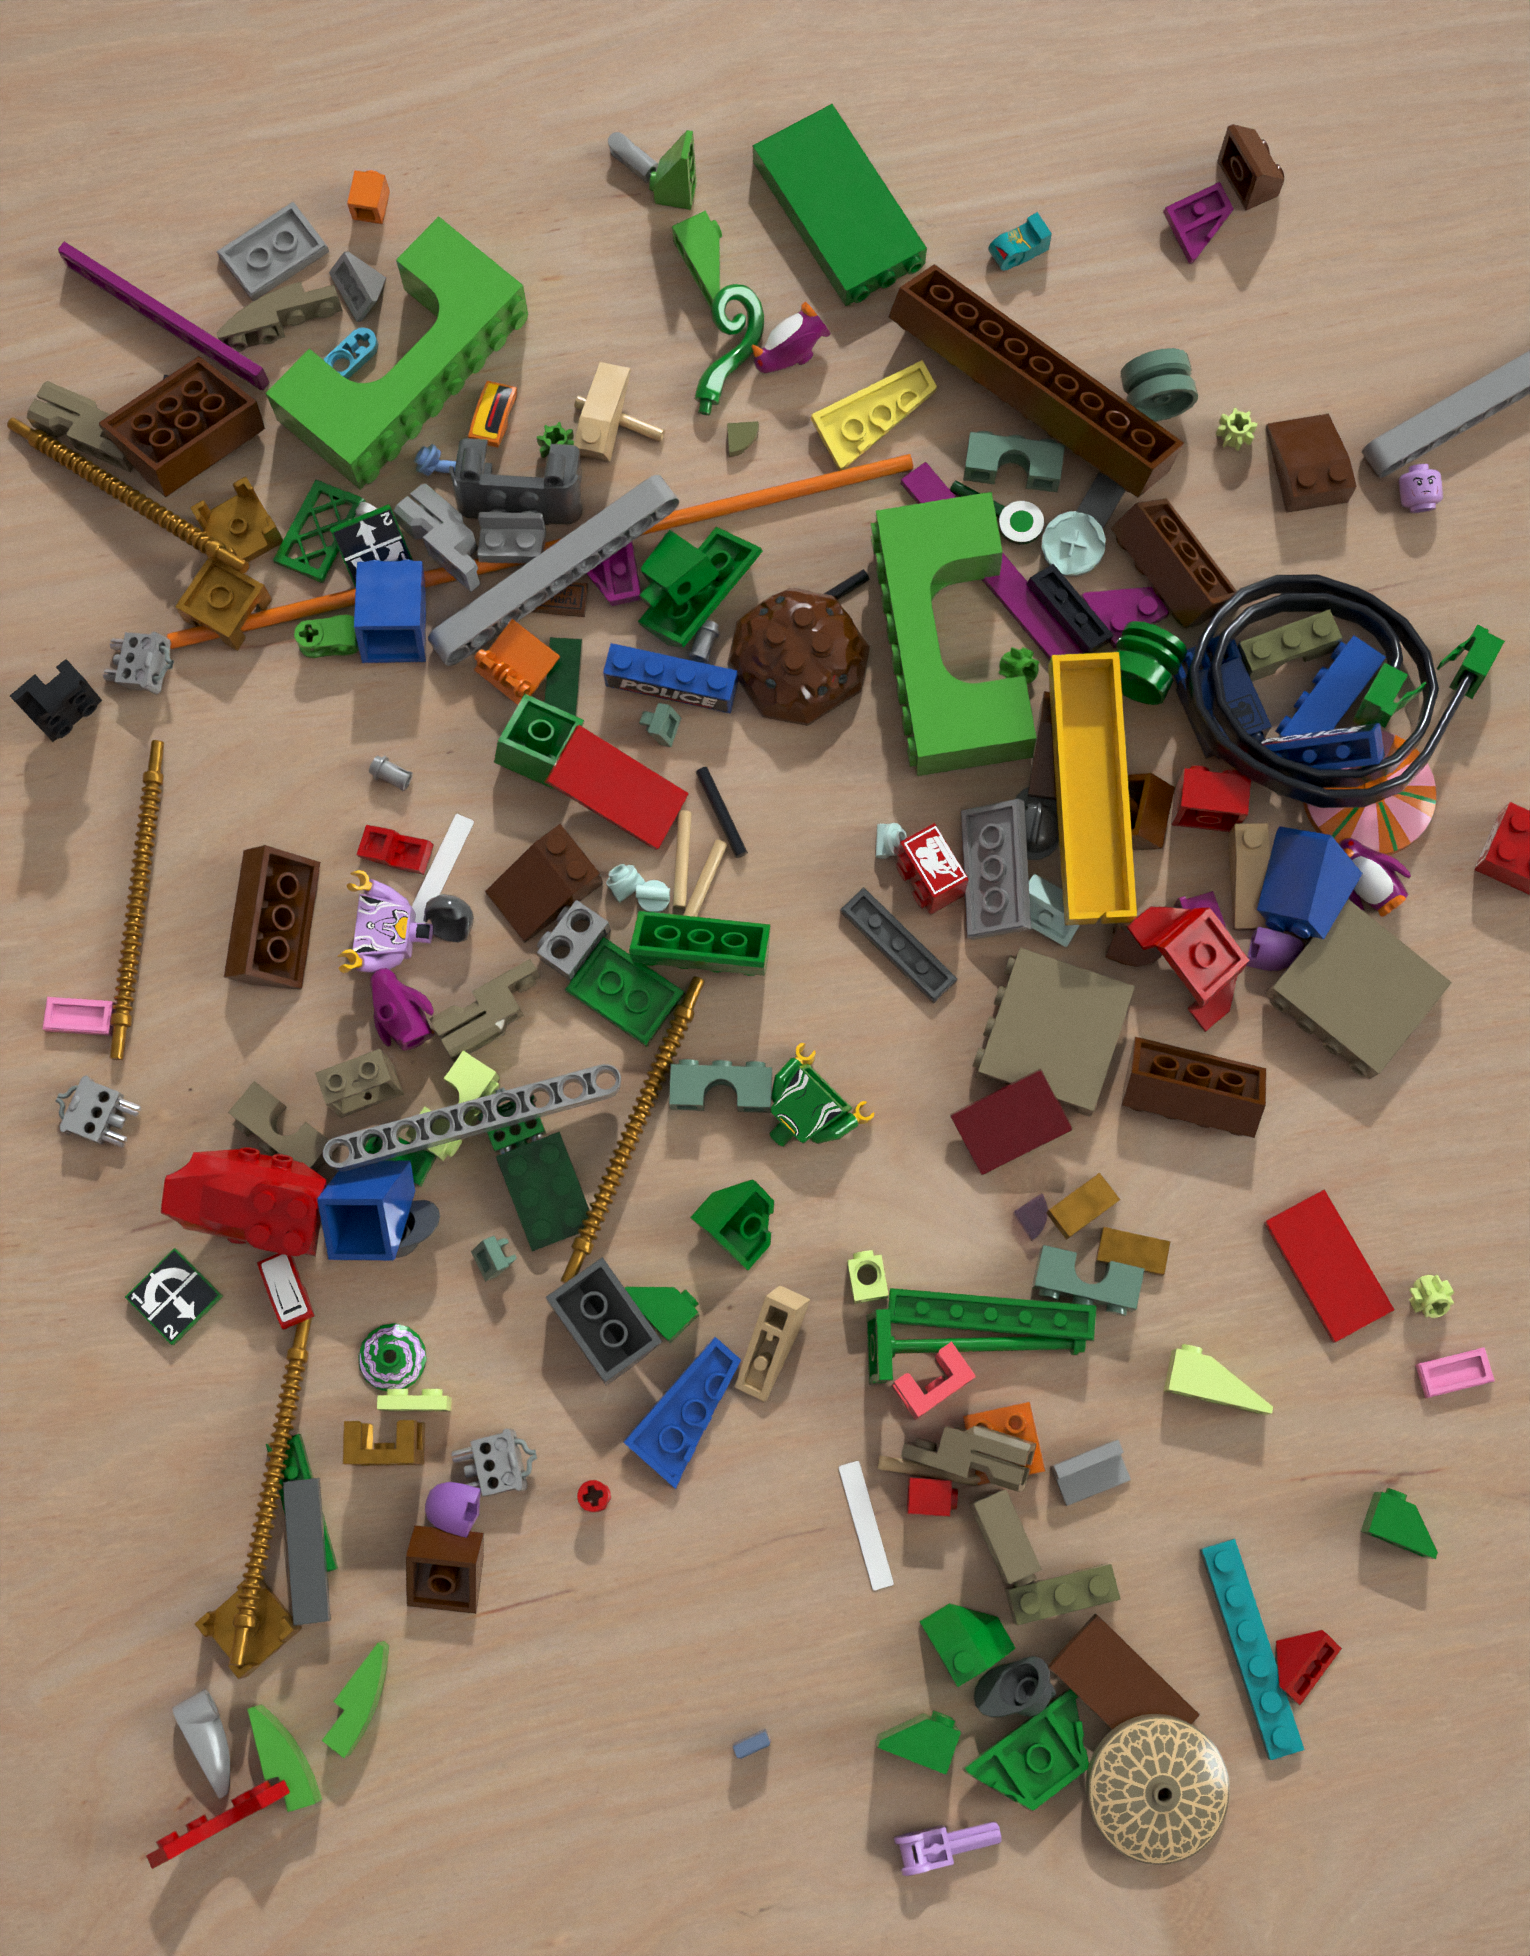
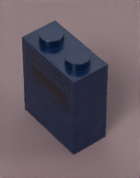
[1176,657,1272,759]

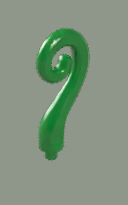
[694,284,764,416]

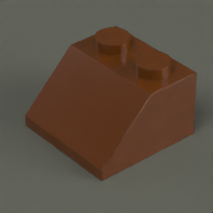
[1217,124,1285,211]
[1128,773,1175,850]
[406,1525,484,1614]

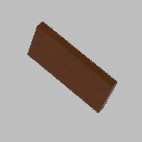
[1048,1614,1200,1729]

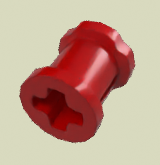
[577,1480,611,1512]

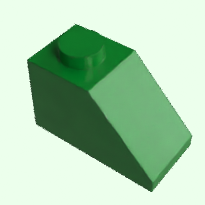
[625,1286,700,1343]
[1360,1488,1438,1559]

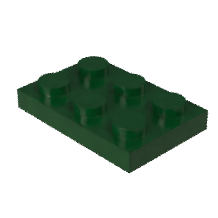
[496,1131,590,1251]

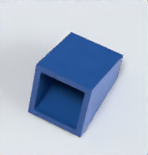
[354,560,427,663]
[1257,826,1363,939]
[317,1161,416,1261]

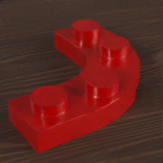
[146,1780,290,1869]

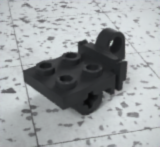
[10,659,102,742]

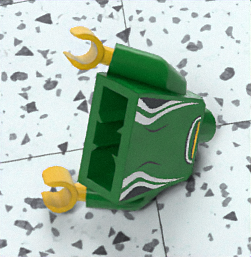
[769,1043,875,1147]

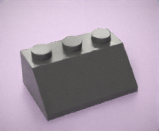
[546,1257,662,1386]

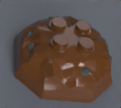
[727,588,870,726]

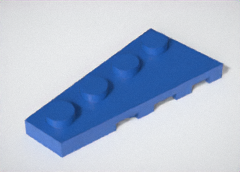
[623,1336,741,1489]

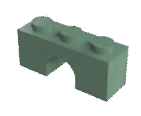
[963,431,1065,492]
[669,1059,772,1113]
[1032,1245,1145,1316]

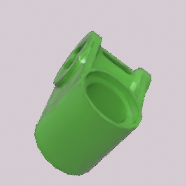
[294,615,359,658]

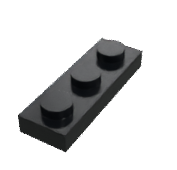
[1026,564,1114,654]

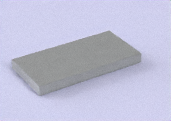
[961,799,1031,940]

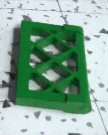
[273,479,366,583]

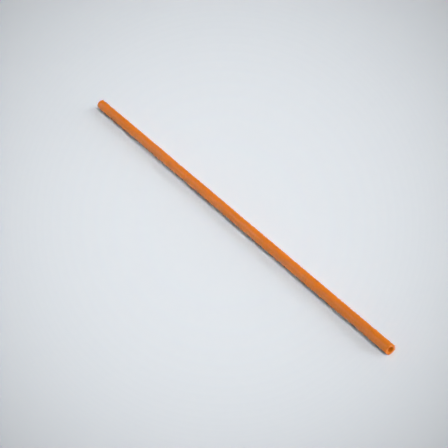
[167,454,913,649]

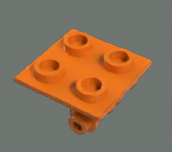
[474,619,561,705]
[963,1402,1045,1485]

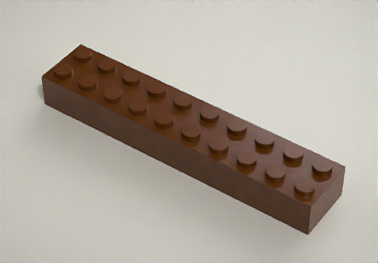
[888,264,1184,498]

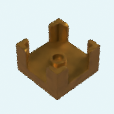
[190,476,283,562]
[175,558,272,651]
[343,1420,425,1466]
[194,1579,302,1679]

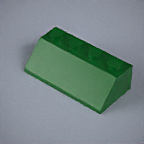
[629,911,771,976]

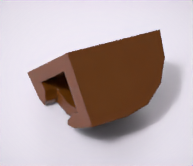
[1105,922,1162,967]

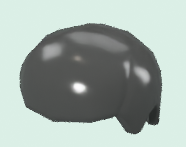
[423,894,474,942]

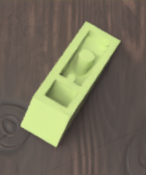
[1164,1344,1273,1415]

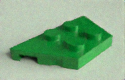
[962,1688,1089,1811]

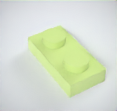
[377,1389,452,1411]

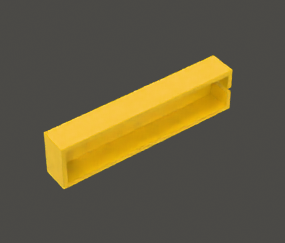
[1048,652,1137,926]

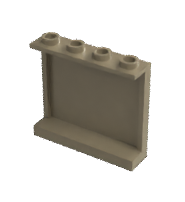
[1265,899,1452,1079]
[973,947,1135,1117]

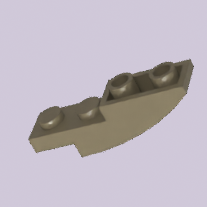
[217,282,343,352]

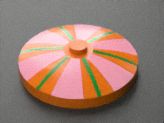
[1303,731,1436,855]

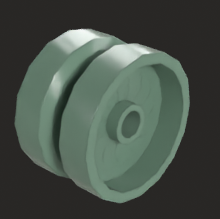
[1120,348,1198,422]

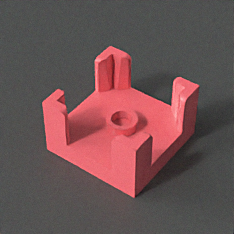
[891,1341,976,1420]

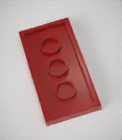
[545,725,689,850]
[1264,1189,1395,1343]

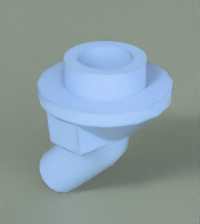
[414,444,456,476]

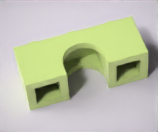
[405,1051,500,1161]

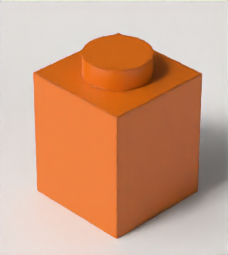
[347,170,390,224]

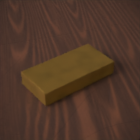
[1046,1173,1121,1240]
[1096,1227,1171,1276]

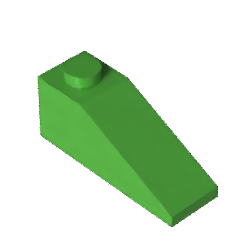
[649,130,697,210]
[672,211,722,309]

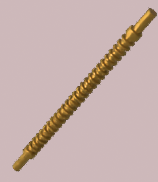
[7,417,249,574]
[110,740,164,1060]
[560,976,705,1284]
[229,1318,312,1666]

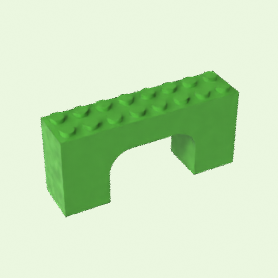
[266,216,528,490]
[871,492,1037,776]

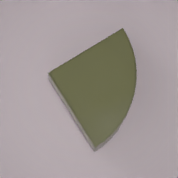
[727,421,759,457]

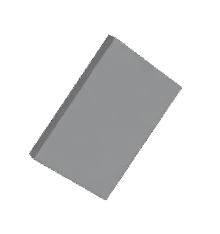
[217,202,329,301]

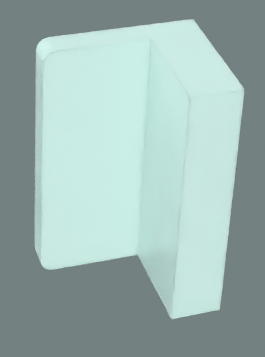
[1029,874,1080,948]

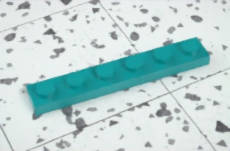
[1200,1539,1305,1760]

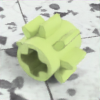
[1216,408,1257,451]
[1409,1275,1454,1318]

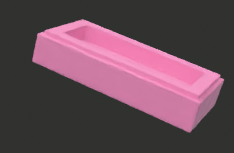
[43,997,116,1036]
[1415,1347,1495,1398]

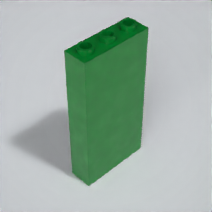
[752,103,927,306]

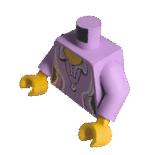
[338,870,433,973]

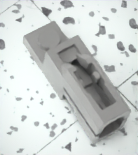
[393,484,480,592]

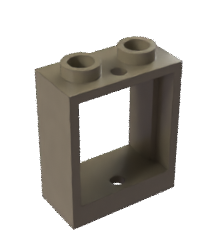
[315,1049,404,1118]
[969,1489,1042,1588]

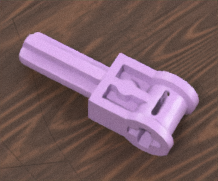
[894,1821,1001,1876]

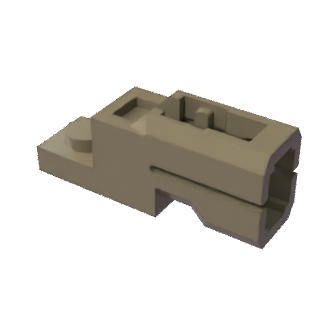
[27,381,134,472]
[430,959,540,1063]
[901,1425,1036,1492]

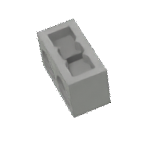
[537,900,611,981]

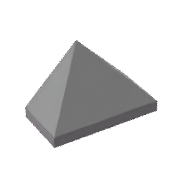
[329,252,386,322]

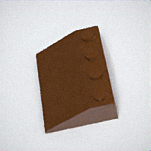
[99,356,265,498]

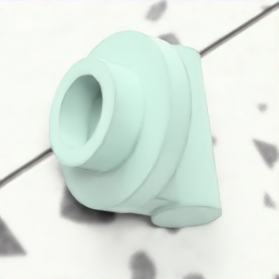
[876,823,907,859]
[606,864,645,903]
[636,880,670,913]

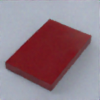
[950,1068,1073,1175]

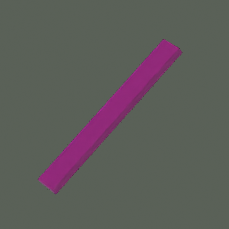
[58,241,270,390]
[900,462,1084,660]

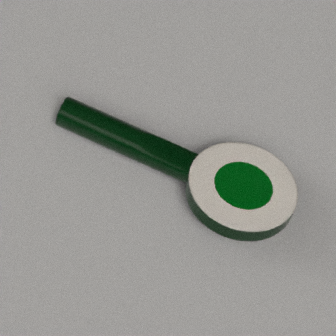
[950,480,1044,545]

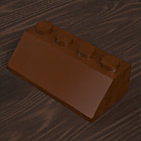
[1110,498,1237,628]
[224,845,321,989]
[1122,1036,1266,1138]

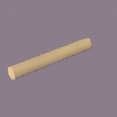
[574,395,665,442]
[673,810,691,909]
[683,839,727,917]
[877,1455,981,1487]

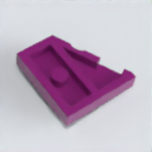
[1163,182,1234,264]
[586,541,642,606]
[1081,587,1169,648]

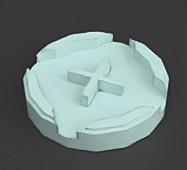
[1042,511,1106,576]

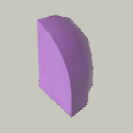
[1246,927,1304,971]
[425,1482,481,1538]

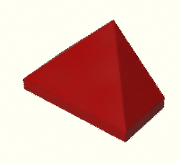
[1276,1630,1342,1705]

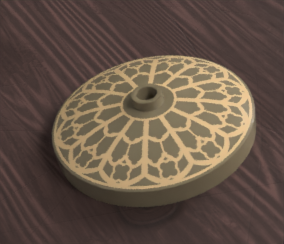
[1085,1714,1229,1865]

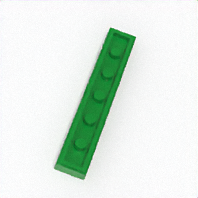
[888,1288,1097,1341]

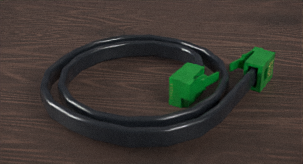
[1185,574,1505,808]

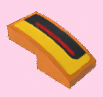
[468,380,517,448]

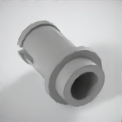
[688,620,720,663]
[369,756,413,791]

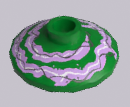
[358,1323,427,1392]

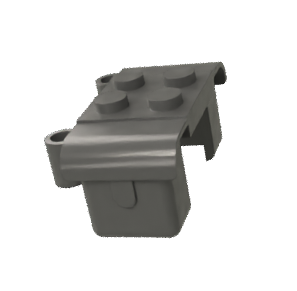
[449,438,583,525]

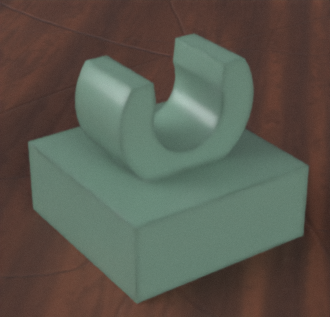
[639,703,682,747]
[471,1236,517,1282]

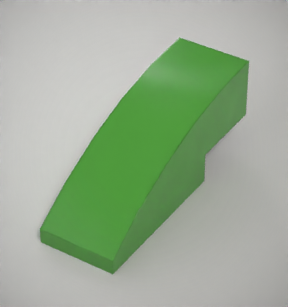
[322,1641,389,1758]
[247,1704,322,1813]

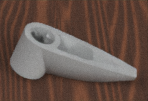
[173,1689,230,1799]

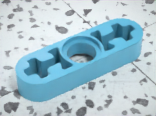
[323,328,378,379]

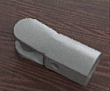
[608,132,658,183]

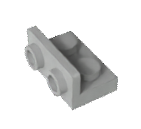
[477,510,546,563]

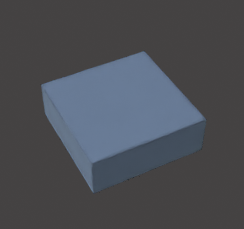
[733,1728,771,1759]

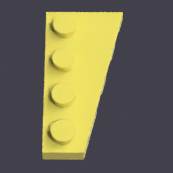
[811,360,937,471]

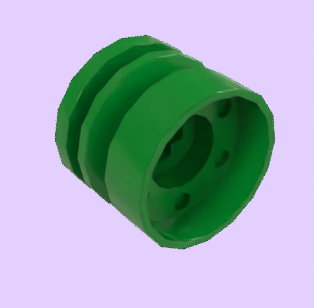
[1115,621,1188,705]

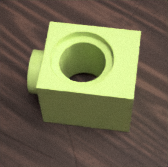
[847,1250,889,1304]

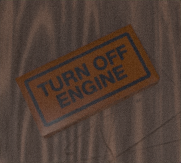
[532,582,588,617]

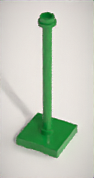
[866,1309,1086,1385]

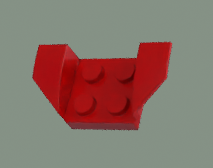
[1126,906,1250,1032]

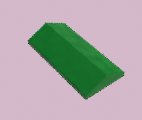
[638,527,763,648]

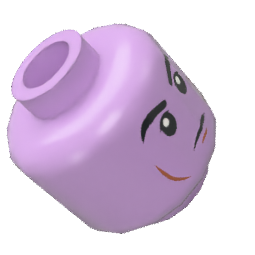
[1399,464,1443,513]

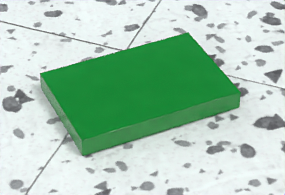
[565,937,685,1047]

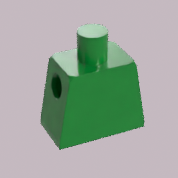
[639,530,719,609]

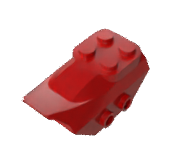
[161,1147,327,1257]

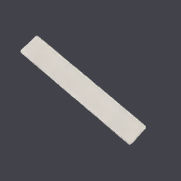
[412,814,474,923]
[838,1461,894,1590]

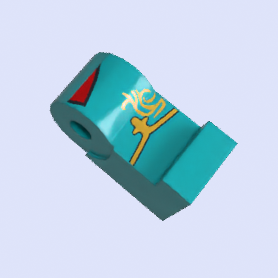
[988,212,1052,271]

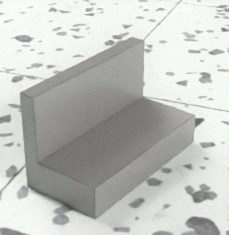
[1050,1440,1131,1506]

